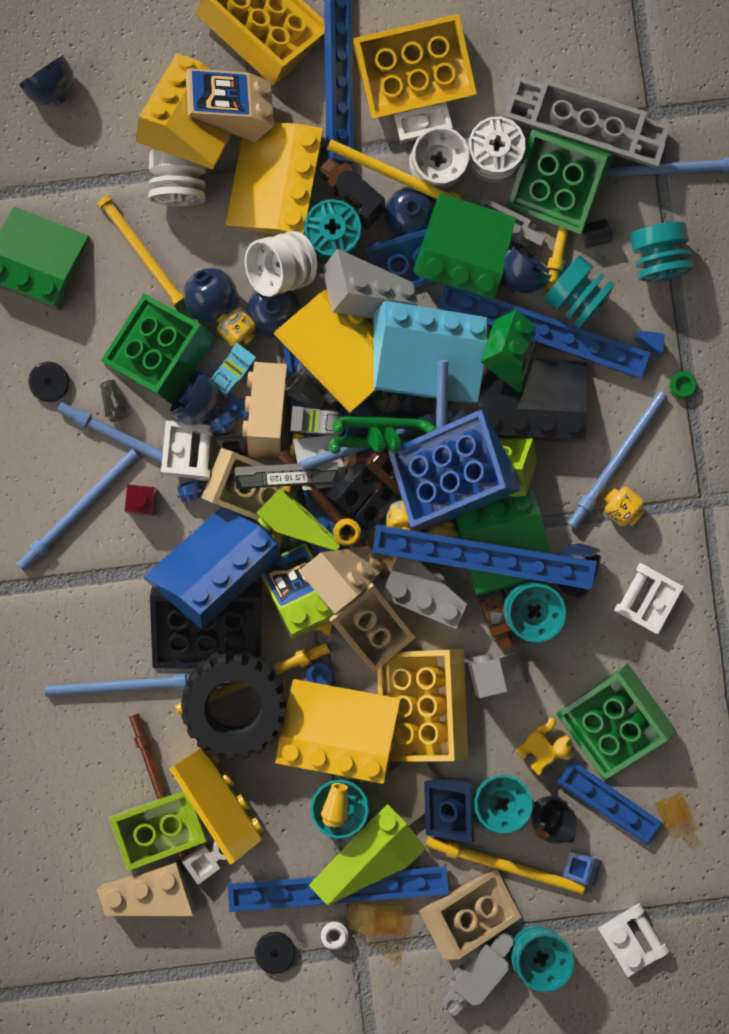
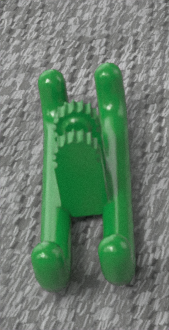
[328,416,436,454]

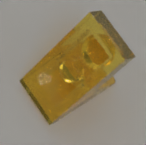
[347,902,404,935]

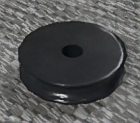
[28,361,70,402]
[254,931,296,974]

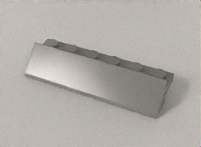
[503,76,670,169]

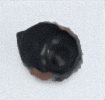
[531,795,577,844]

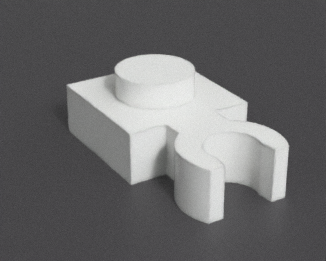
[181,840,226,884]

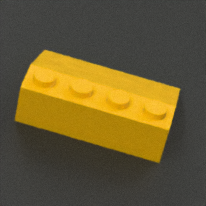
[195,0,325,86]
[352,14,477,119]
[136,53,232,169]
[225,123,324,235]
[274,289,379,413]
[377,649,469,762]
[275,679,401,784]
[169,748,264,865]

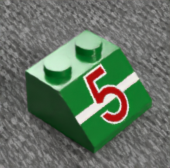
[480,310,536,392]

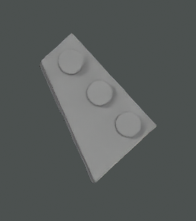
[322,249,418,319]
[382,557,467,629]
[468,651,528,698]

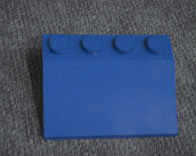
[388,409,520,530]
[144,507,280,629]

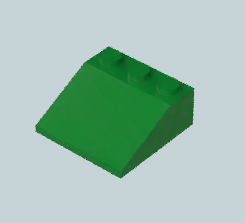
[507,129,614,234]
[413,192,516,299]
[0,207,89,310]
[101,293,216,405]
[455,490,551,596]
[556,663,676,780]

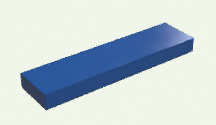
[557,760,662,845]

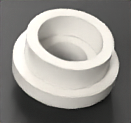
[321,921,348,950]

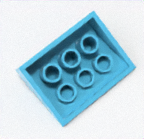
[373,301,487,404]

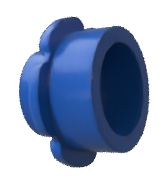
[210,411,236,434]
[177,480,203,502]

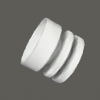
[468,117,525,183]
[409,127,469,190]
[148,149,206,207]
[244,231,317,297]

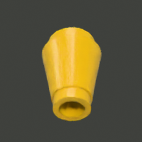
[333,519,361,546]
[321,783,348,827]

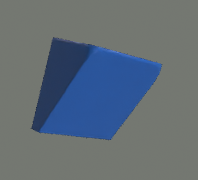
[634,330,665,358]
[563,850,602,886]

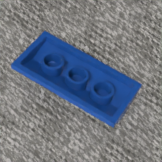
[365,228,436,288]

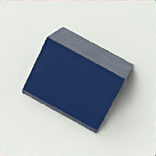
[424,778,475,843]

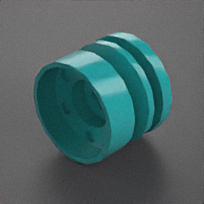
[304,199,361,263]
[629,222,694,282]
[543,255,615,329]
[503,581,566,643]
[473,775,533,833]
[310,780,372,839]
[509,925,574,992]

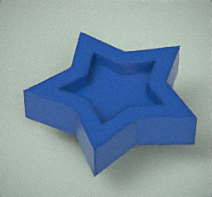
[220,393,249,423]

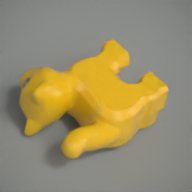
[515,718,573,776]

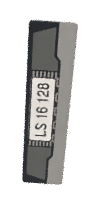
[235,462,339,489]

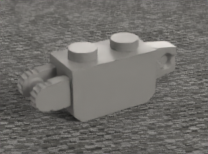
[442,930,514,1016]

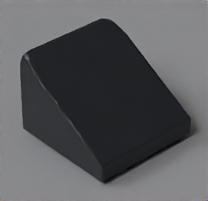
[393,395,431,419]

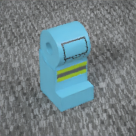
[211,343,257,398]

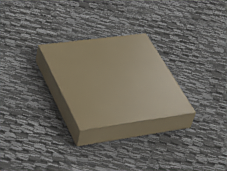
[373,751,438,826]

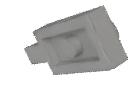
[479,197,546,249]

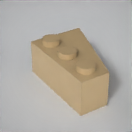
[242,362,287,460]
[299,546,385,614]
[97,860,196,916]

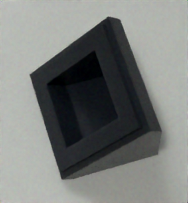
[582,219,613,248]
[217,431,247,455]

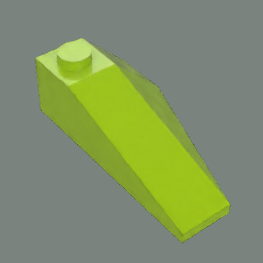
[309,804,426,906]

